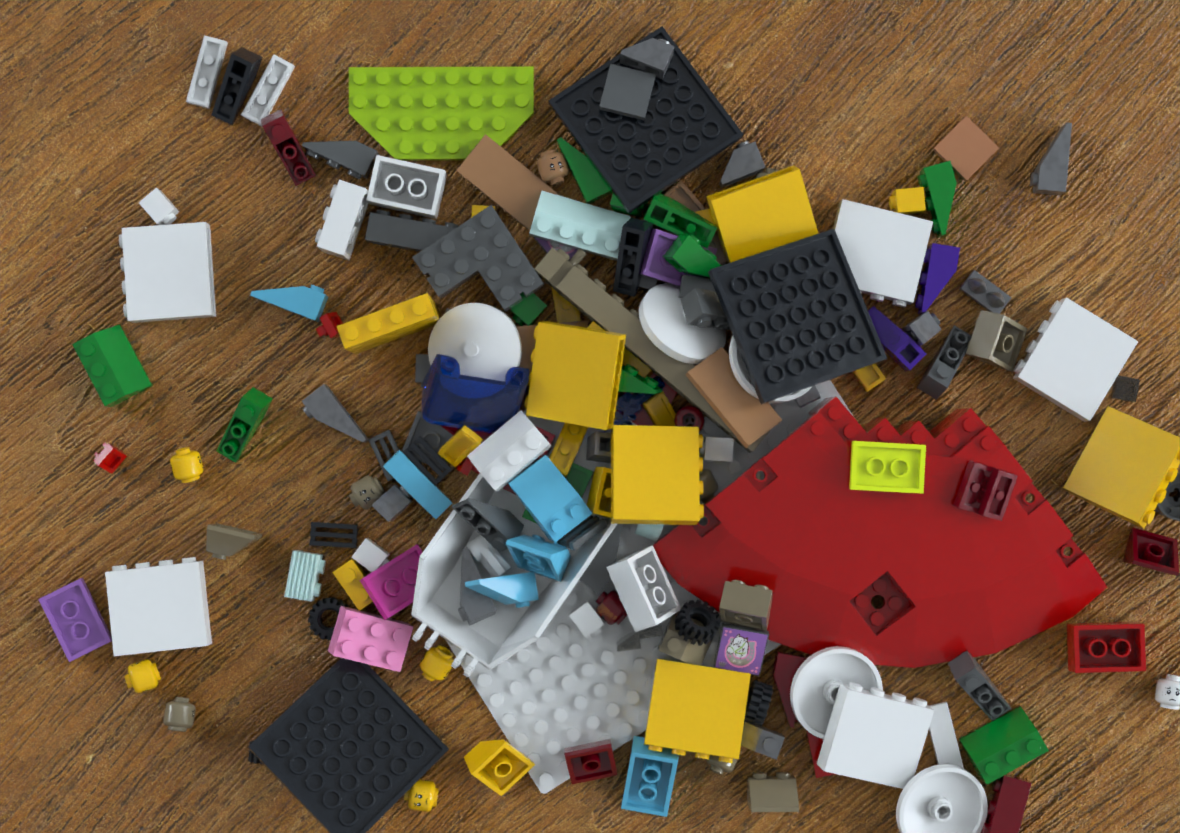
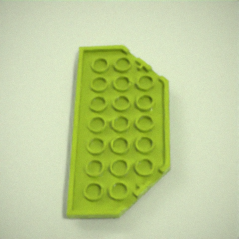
[349,66,534,161]

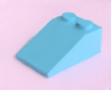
[508,455,593,543]
[506,534,571,582]
[621,736,679,817]

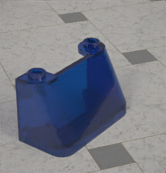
[422,354,529,433]

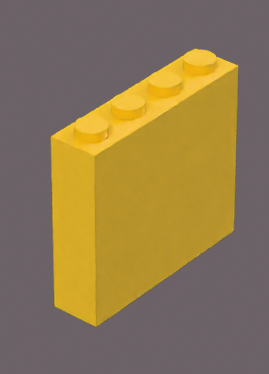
[706,165,818,264]
[337,293,440,355]
[525,321,626,430]
[1063,406,1180,529]
[611,425,704,525]
[644,659,751,763]

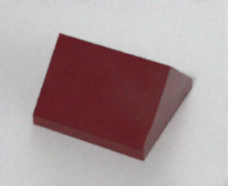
[1122,527,1179,576]
[564,739,618,784]

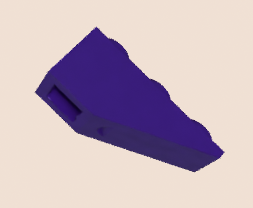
[915,243,960,314]
[868,306,926,372]

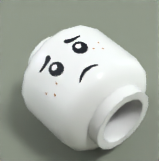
[1155,674,1180,710]

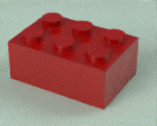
[1067,622,1146,673]

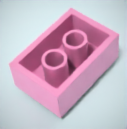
[328,606,413,672]

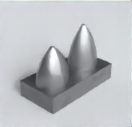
[959,270,1012,314]

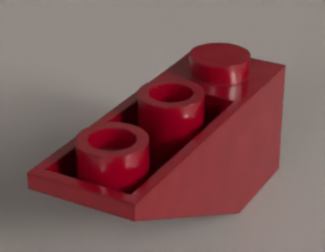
[261,109,316,186]
[772,651,806,728]

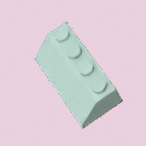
[529,191,631,261]

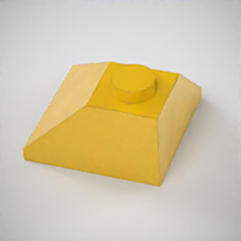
[464,740,535,796]

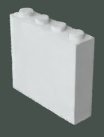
[833,199,933,307]
[119,222,216,323]
[1013,297,1138,422]
[105,557,212,656]
[817,682,934,789]

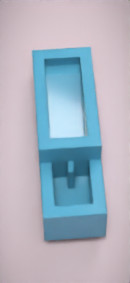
[383,450,452,519]

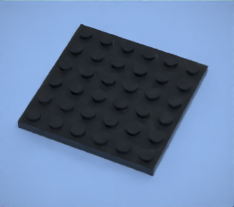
[548,26,744,213]
[708,229,887,405]
[247,658,449,833]

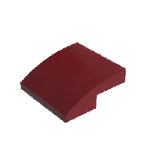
[953,460,1018,521]

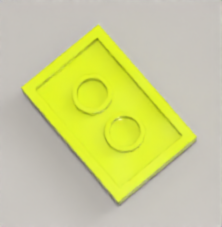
[849,441,926,494]

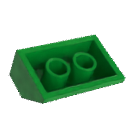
[72,324,153,407]
[959,706,1049,784]

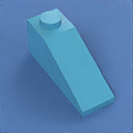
[250,284,328,322]
[465,572,539,608]

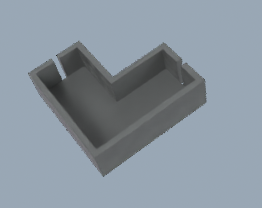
[412,205,544,312]

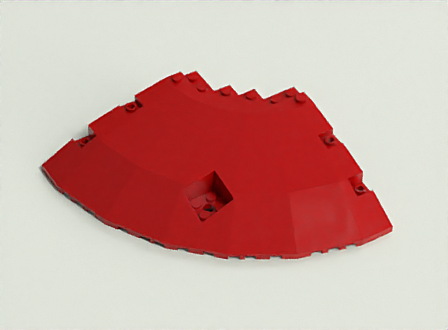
[653,396,1107,668]

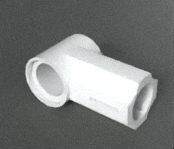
[466,534,511,577]

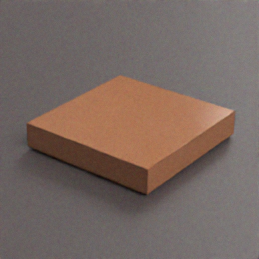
[932,116,999,182]

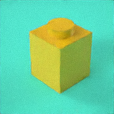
[889,187,926,215]

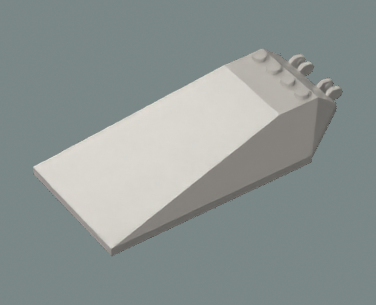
[411,409,636,677]

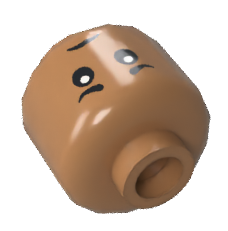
[537,149,570,186]

